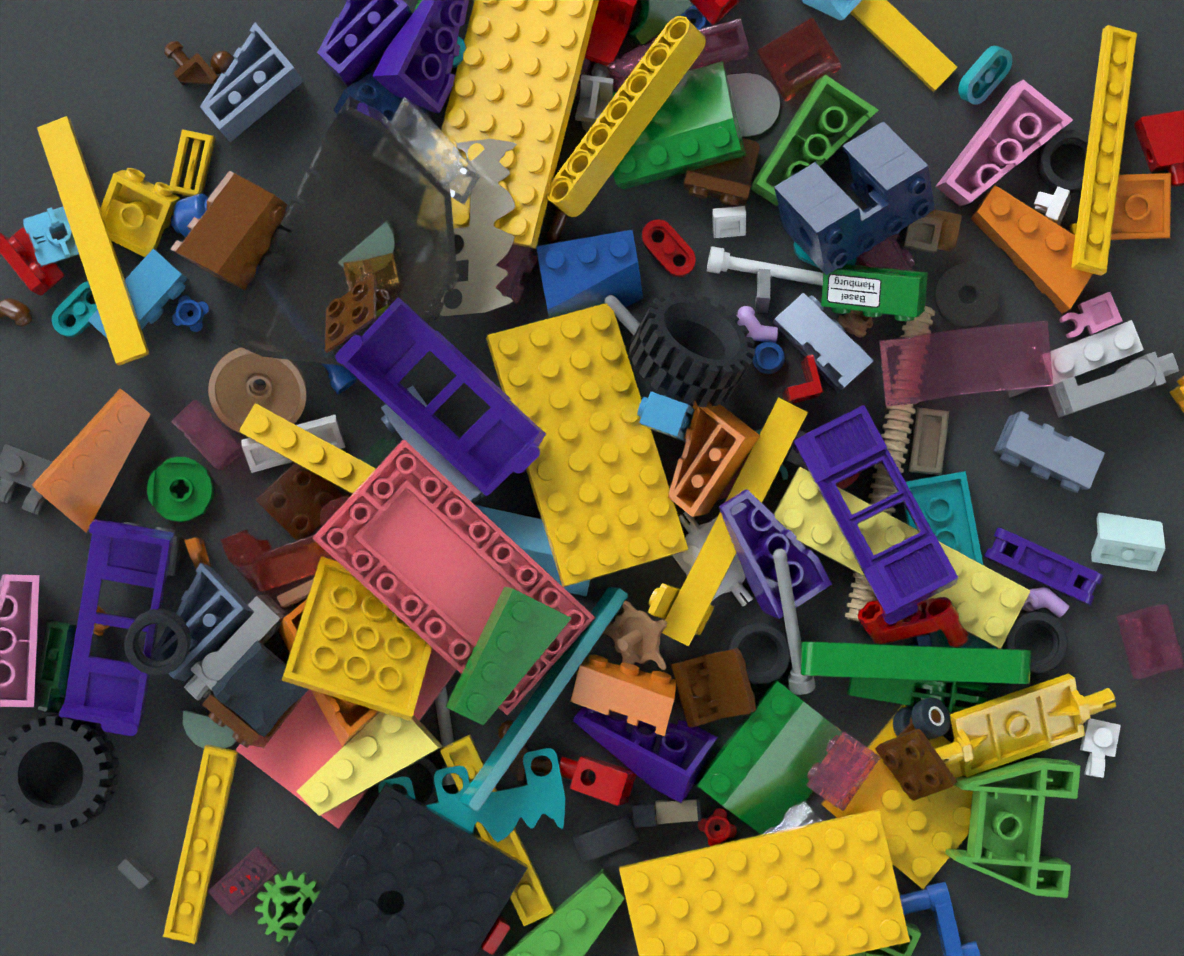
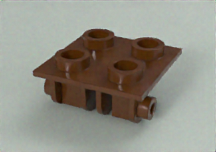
[325,274,390,353]
[256,463,347,544]

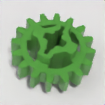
[255,870,320,942]

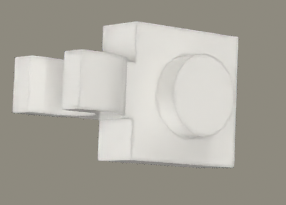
[1080,718,1121,778]

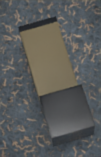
[633,797,701,828]

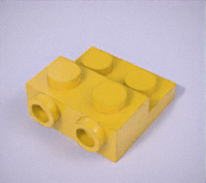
[100,168,180,257]

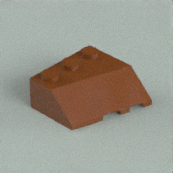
[170,171,288,290]

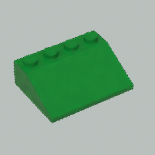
[613,61,746,190]
[696,680,852,835]

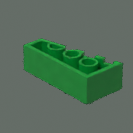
[446,587,572,725]

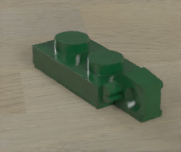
[36,620,77,713]

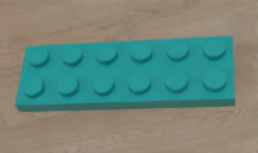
[904,471,998,649]

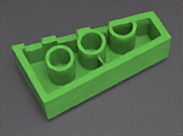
[750,75,878,206]
[503,869,624,956]

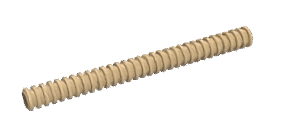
[845,306,935,622]

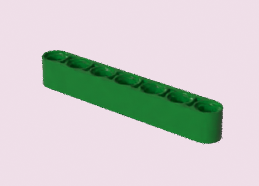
[801,641,1031,684]

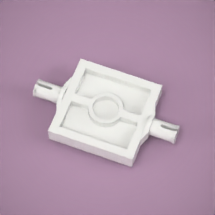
[673,512,753,607]

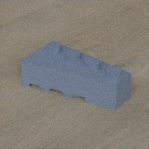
[381,385,486,504]

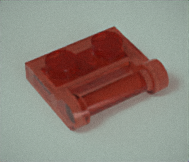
[757,17,842,101]

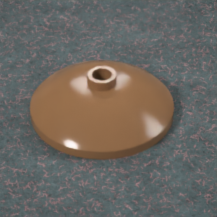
[208,345,307,433]

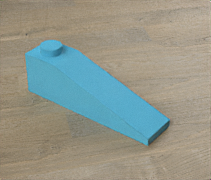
[475,505,590,596]

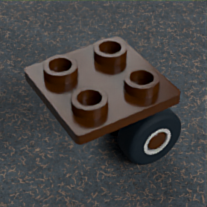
[875,698,957,801]

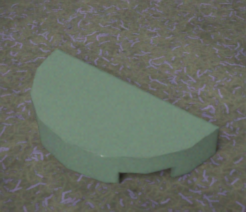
[338,220,395,274]
[183,710,237,748]

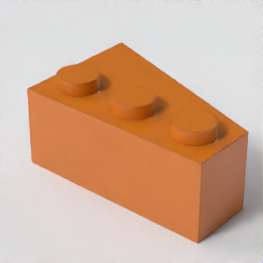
[668,401,760,517]
[570,655,676,736]

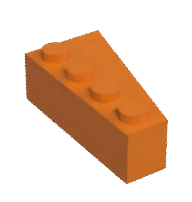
[971,185,1093,314]

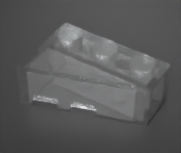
[373,97,480,205]

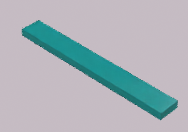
[459,587,628,811]

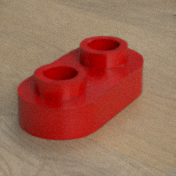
[642,219,696,277]

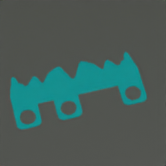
[378,748,565,842]

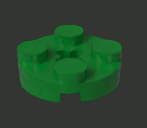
[147,457,214,522]

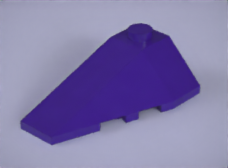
[373,0,469,113]
[719,489,832,619]
[573,706,718,803]

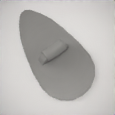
[727,73,780,137]

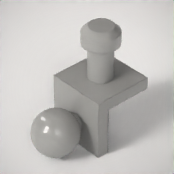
[575,63,614,132]

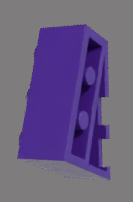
[317,0,413,87]

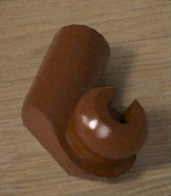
[0,298,32,327]

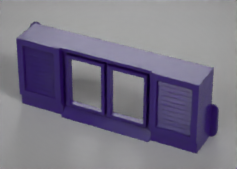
[335,297,546,496]
[793,405,958,624]
[59,519,174,736]

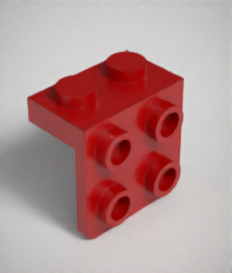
[584,0,638,66]

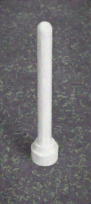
[707,246,823,286]

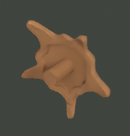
[602,601,667,670]

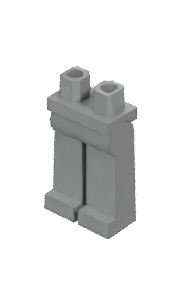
[1048,352,1179,418]
[184,594,288,700]

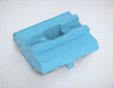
[23,207,79,267]

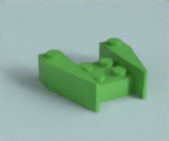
[945,757,1081,898]

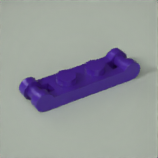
[984,527,1104,606]

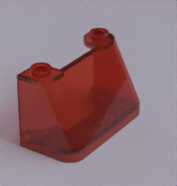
[220,493,352,592]

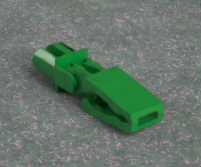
[847,677,989,712]

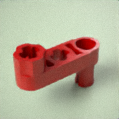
[858,597,969,647]

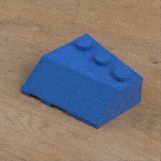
[536,230,643,318]

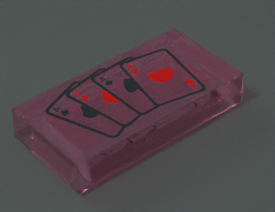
[208,846,279,916]

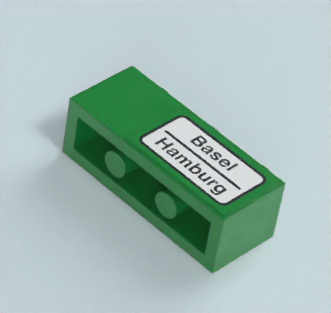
[821,264,928,321]

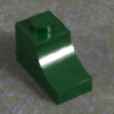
[627,0,692,46]

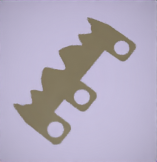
[438,139,517,316]

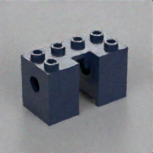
[774,121,935,275]

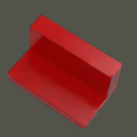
[782,354,823,404]

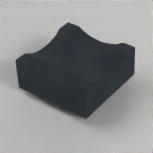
[212,640,309,737]

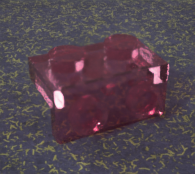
[1117,604,1184,679]

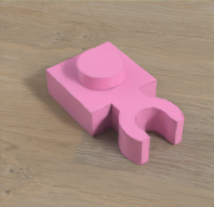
[1059,292,1123,338]

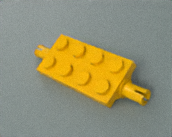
[935,673,1116,777]

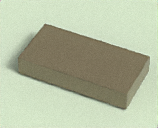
[908,407,949,476]

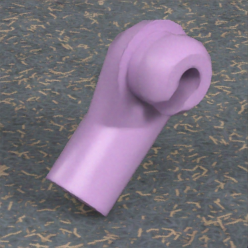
[736,306,778,343]
[1022,587,1069,618]

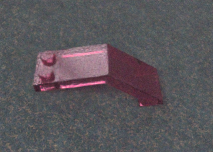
[879,320,1053,406]

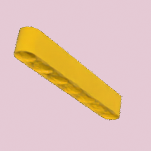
[546,16,706,217]

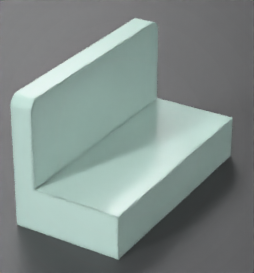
[1091,513,1165,572]

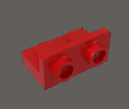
[0,227,65,296]

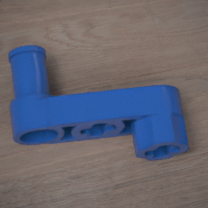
[899,882,981,956]

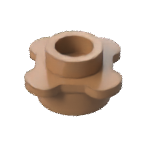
[838,310,873,337]

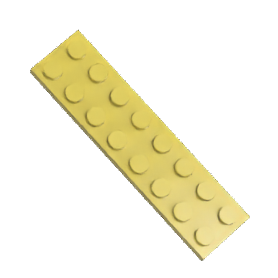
[774,467,1030,649]

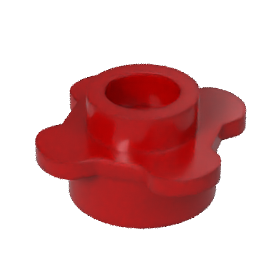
[698,808,737,846]

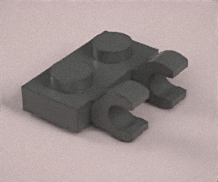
[0,444,52,515]

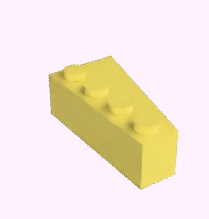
[296,712,443,816]

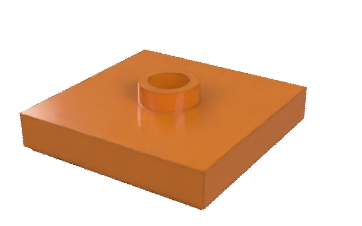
[1111,173,1171,240]

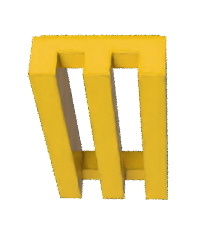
[170,129,215,197]

